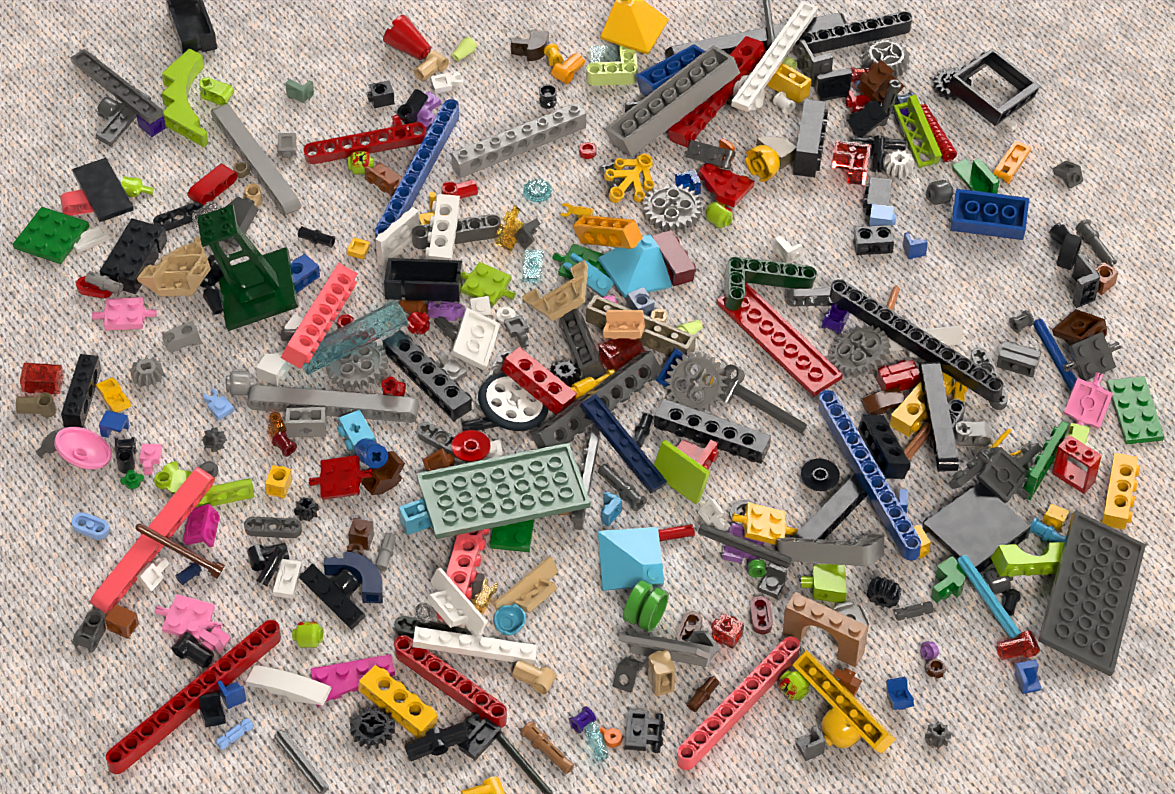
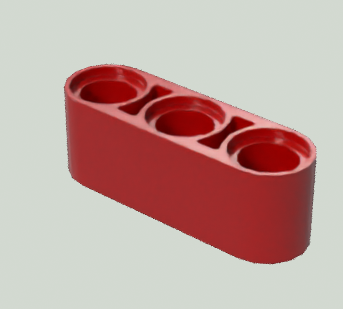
[188,164,237,207]

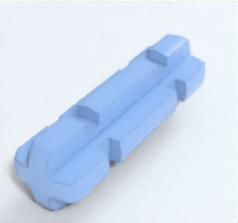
[216,718,253,750]

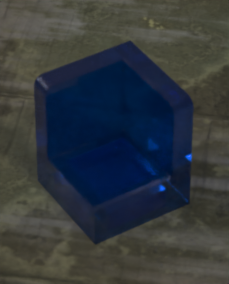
[675,169,701,195]

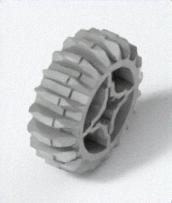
[862,39,910,79]

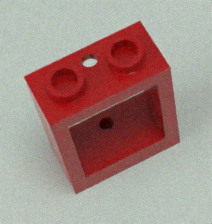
[1052,435,1102,494]

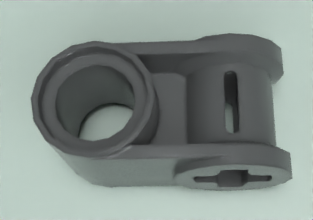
[73,611,106,652]

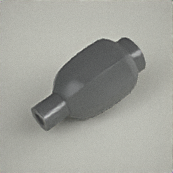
[35,428,62,457]

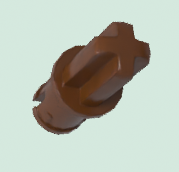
[686,676,719,712]

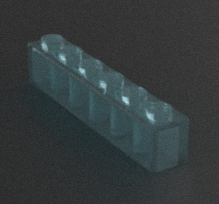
[302,300,409,375]

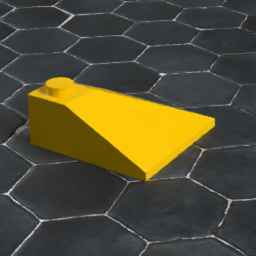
[600,0,669,55]

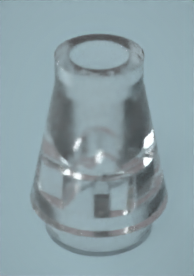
[415,602,437,623]

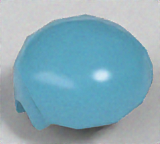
[493,604,526,636]

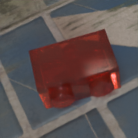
[20,363,64,395]

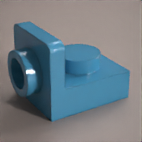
[601,491,622,527]

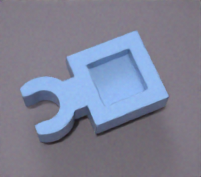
[203,388,234,421]

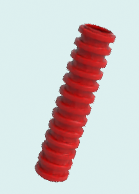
[920,104,957,162]

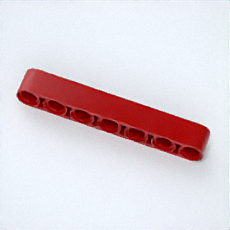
[304,122,426,164]
[394,636,507,728]

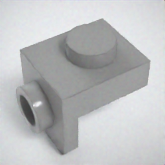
[277,133,297,158]

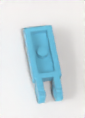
[563,253,614,297]

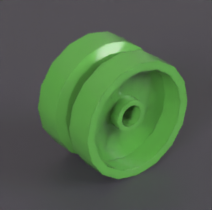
[623,580,669,633]

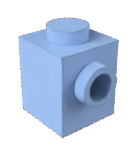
[869,204,897,226]

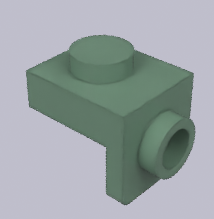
[285,79,314,103]

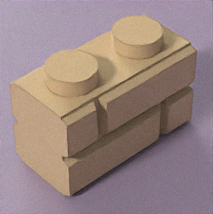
[648,650,676,696]

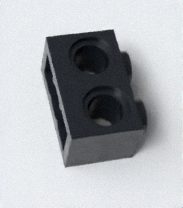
[853,225,894,255]

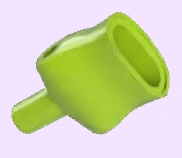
[121,175,154,197]

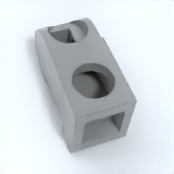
[162,321,202,352]

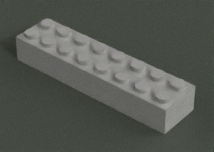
[605,45,740,157]

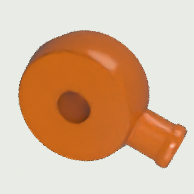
[598,727,623,748]

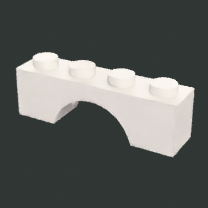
[256,314,304,386]

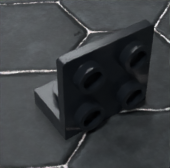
[1072,252,1100,308]

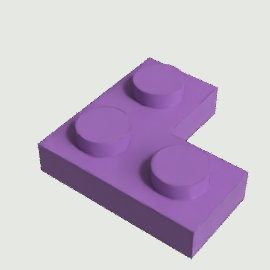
[406,91,441,131]

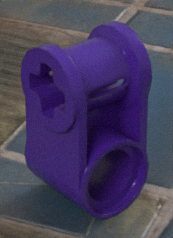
[822,303,850,335]

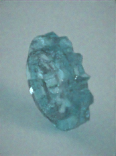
[523,178,552,202]

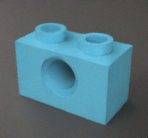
[399,498,432,535]

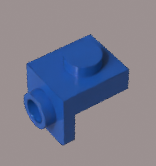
[886,677,914,710]

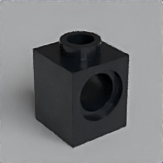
[367,80,395,108]

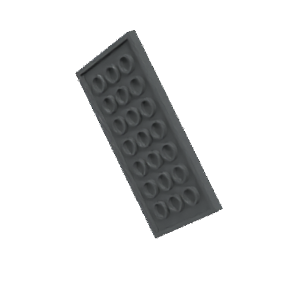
[1038,510,1146,676]

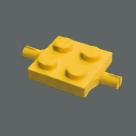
[731,502,798,545]

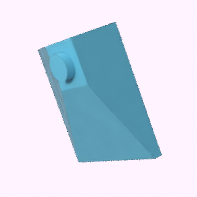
[598,234,672,298]
[598,527,664,591]

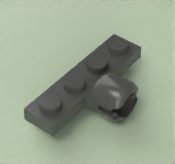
[96,89,151,147]

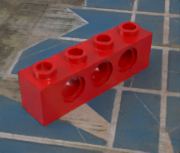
[501,347,577,415]

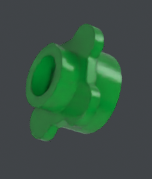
[120,470,144,489]

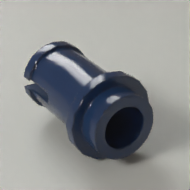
[175,562,202,586]

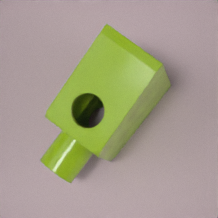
[800,564,847,603]

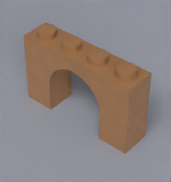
[782,592,868,667]

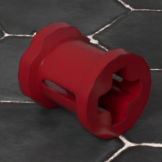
[272,431,297,457]

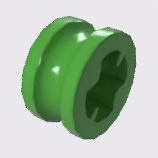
[748,560,766,577]

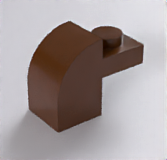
[361,451,405,495]

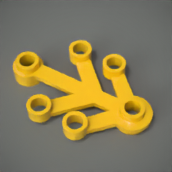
[604,154,655,203]

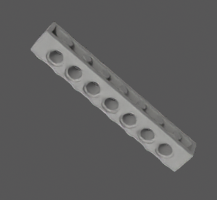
[451,102,586,178]

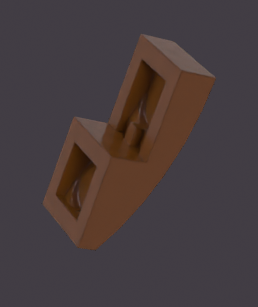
[861,388,905,415]

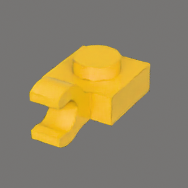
[560,203,594,218]

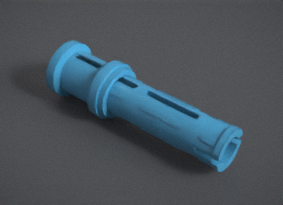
[1029,517,1066,543]

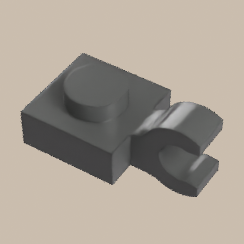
[504,315,529,348]

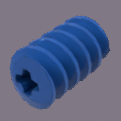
[354,438,388,469]

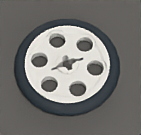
[478,373,549,431]

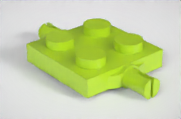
[461,262,516,306]

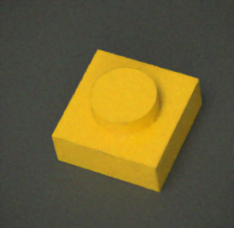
[346,237,371,260]

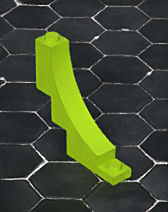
[162,49,209,147]

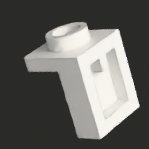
[774,236,803,263]

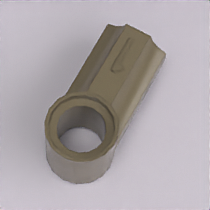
[16,393,57,418]

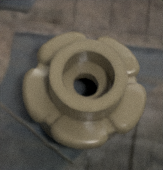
[233,162,250,178]

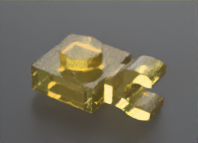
[473,578,498,615]

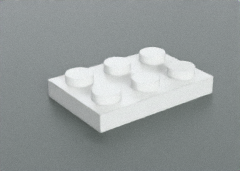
[376,207,420,266]
[450,308,500,370]

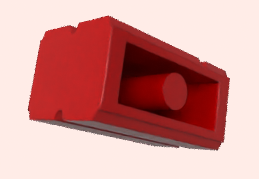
[876,360,921,391]

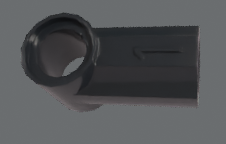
[397,89,429,124]
[247,543,289,571]
[171,632,214,669]

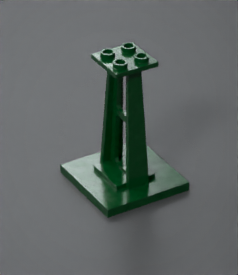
[197,204,299,331]

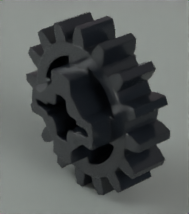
[933,67,972,100]
[350,706,395,749]

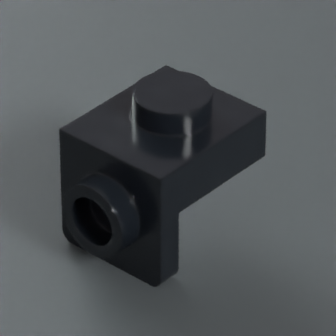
[199,693,226,728]

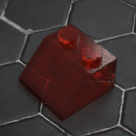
[599,338,645,381]

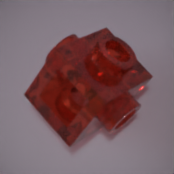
[711,613,744,649]

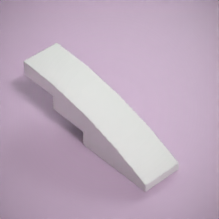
[246,665,332,705]

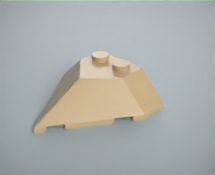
[137,236,211,297]

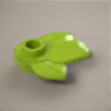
[154,461,192,494]

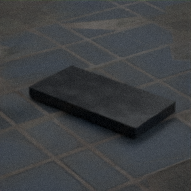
[72,158,134,222]

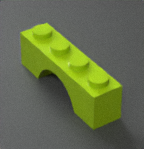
[991,542,1064,577]

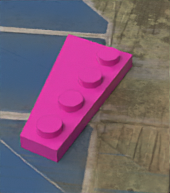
[310,654,395,707]

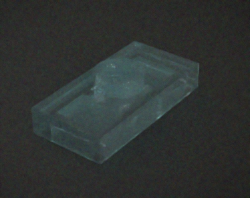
[523,249,544,283]

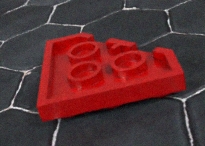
[698,163,755,207]

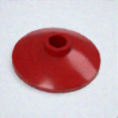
[452,430,491,462]

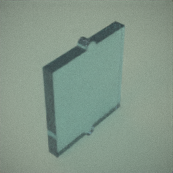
[590,44,620,63]

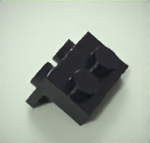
[815,68,854,101]
[847,100,889,137]

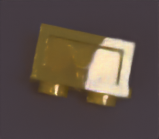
[495,206,524,251]

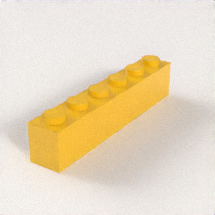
[793,650,896,754]

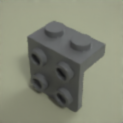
[797,40,833,87]

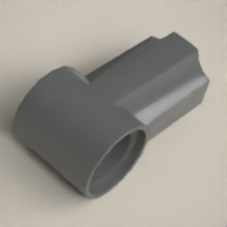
[719,364,745,404]

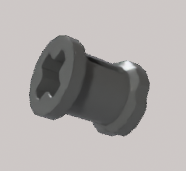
[1009,310,1034,333]

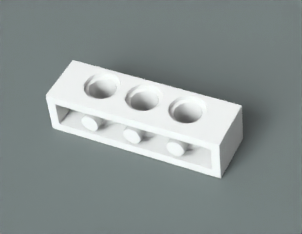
[425,194,460,260]

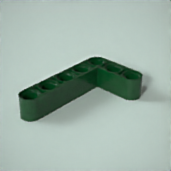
[724,257,817,311]

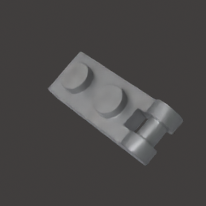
[686,140,736,170]

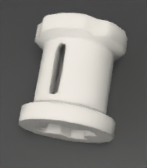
[773,91,796,115]

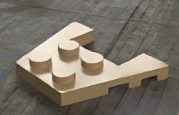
[522,260,588,321]

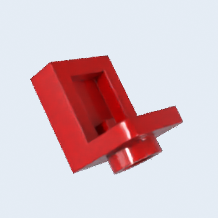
[845,90,870,114]

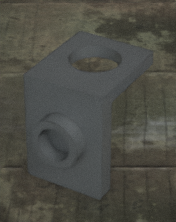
[612,657,644,693]

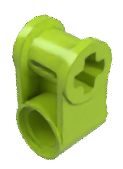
[199,77,234,106]

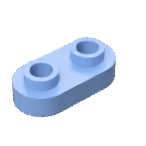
[72,512,110,540]

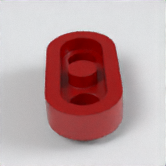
[76,276,113,299]

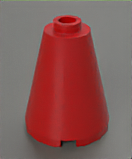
[383,15,431,60]

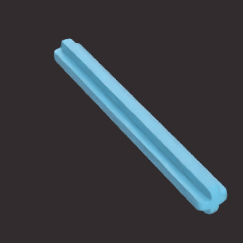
[957,555,1022,640]

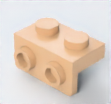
[603,310,645,339]

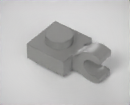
[436,352,467,382]

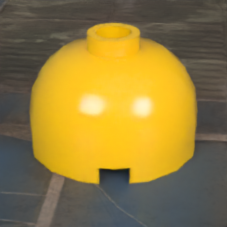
[745,145,780,182]
[821,708,861,749]

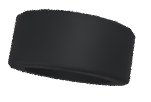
[1057,233,1082,270]

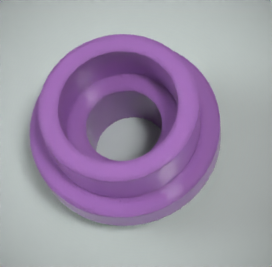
[920,641,939,662]

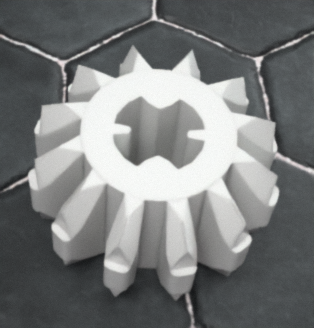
[883,149,914,179]

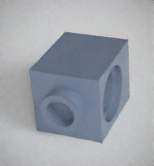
[627,287,655,317]

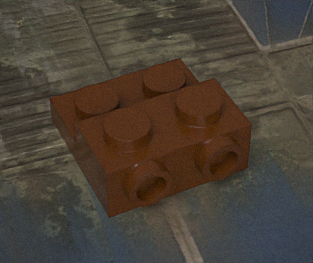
[857,60,905,105]
[1052,309,1107,346]

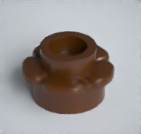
[926,659,946,678]

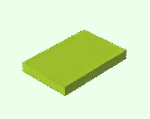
[654,440,710,504]

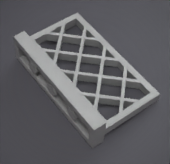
[618,633,713,667]

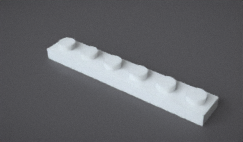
[413,627,537,665]

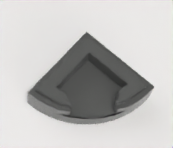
[471,573,485,600]

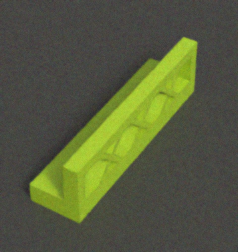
[893,94,942,168]
[173,478,254,507]

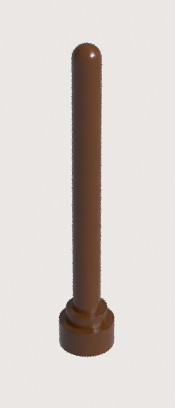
[135,524,225,579]

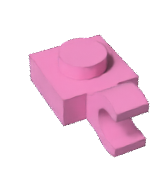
[139,444,162,475]

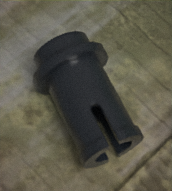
[1003,589,1021,616]

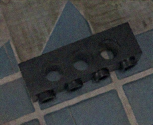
[61,354,101,428]
[857,414,910,479]

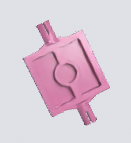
[92,297,157,331]
[1063,372,1113,429]
[155,594,222,642]

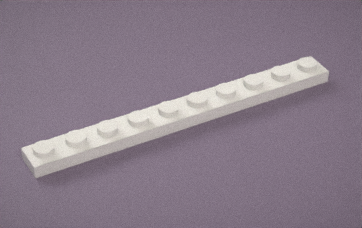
[731,1,818,112]

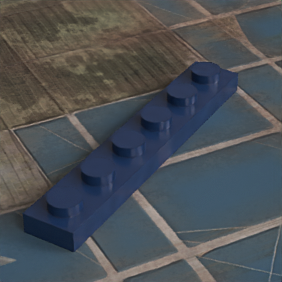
[580,394,667,494]

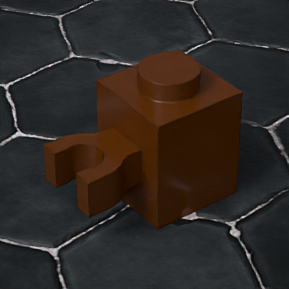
[347,518,374,556]

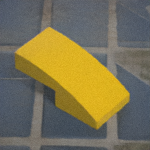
[96,377,131,413]

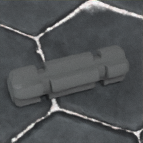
[894,601,934,621]

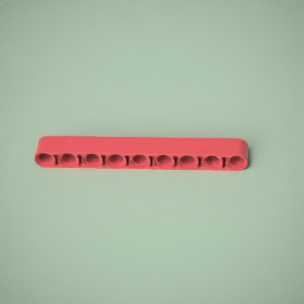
[90,467,215,614]
[677,636,800,770]

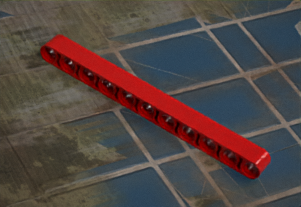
[106,620,281,774]

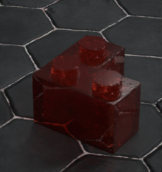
[832,140,871,185]

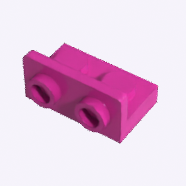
[183,504,220,547]

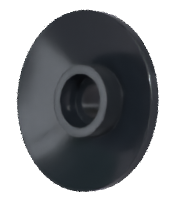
[801,458,840,491]

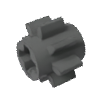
[202,427,227,452]
[925,721,952,749]

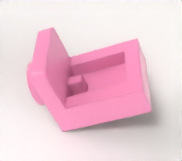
[199,627,231,654]

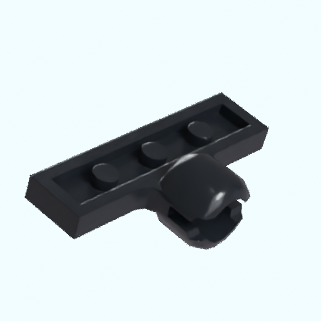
[298,563,366,630]

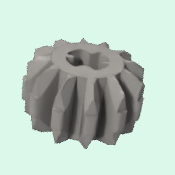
[130,356,164,388]

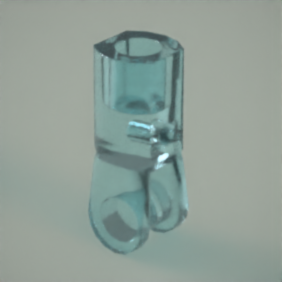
[586,723,609,761]

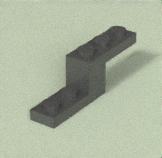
[948,443,1042,489]

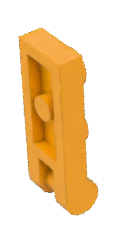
[993,140,1031,184]

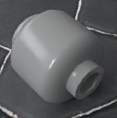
[226,371,254,396]

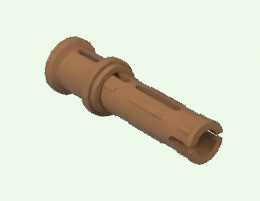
[520,721,575,774]

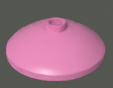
[54,427,112,470]

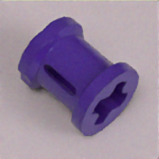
[569,706,596,733]

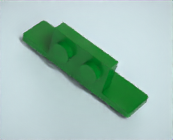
[952,158,1000,194]

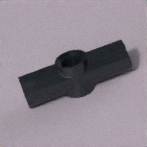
[404,722,470,761]

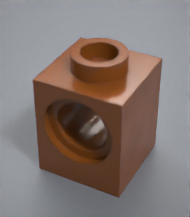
[1095,262,1118,295]
[105,604,139,639]

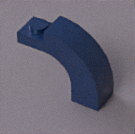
[324,552,383,603]

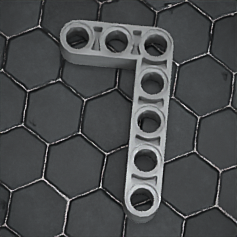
[778,534,884,566]

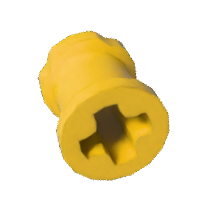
[544,43,563,67]

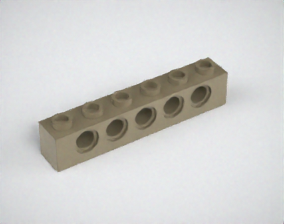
[586,295,696,357]

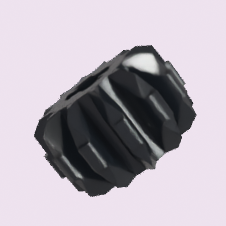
[550,359,581,387]
[866,577,902,608]

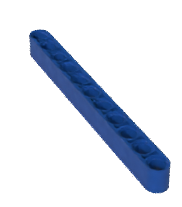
[375,99,459,241]
[818,389,921,561]

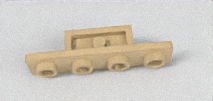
[493,556,558,613]

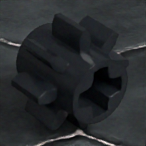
[294,497,319,522]

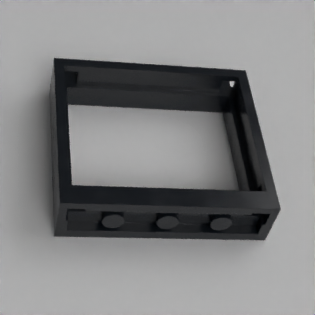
[947,48,1041,126]

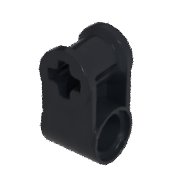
[200,255,224,288]
[115,437,136,474]

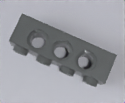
[560,308,606,378]

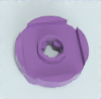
[427,301,465,321]

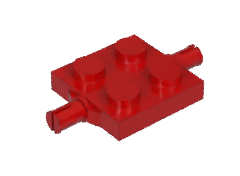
[309,455,373,500]

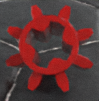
[407,311,430,335]

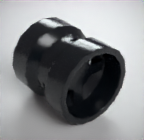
[539,84,557,109]

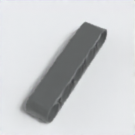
[412,214,501,249]

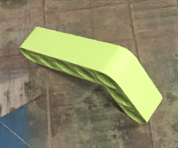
[586,45,637,86]

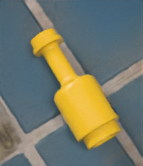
[570,369,615,402]

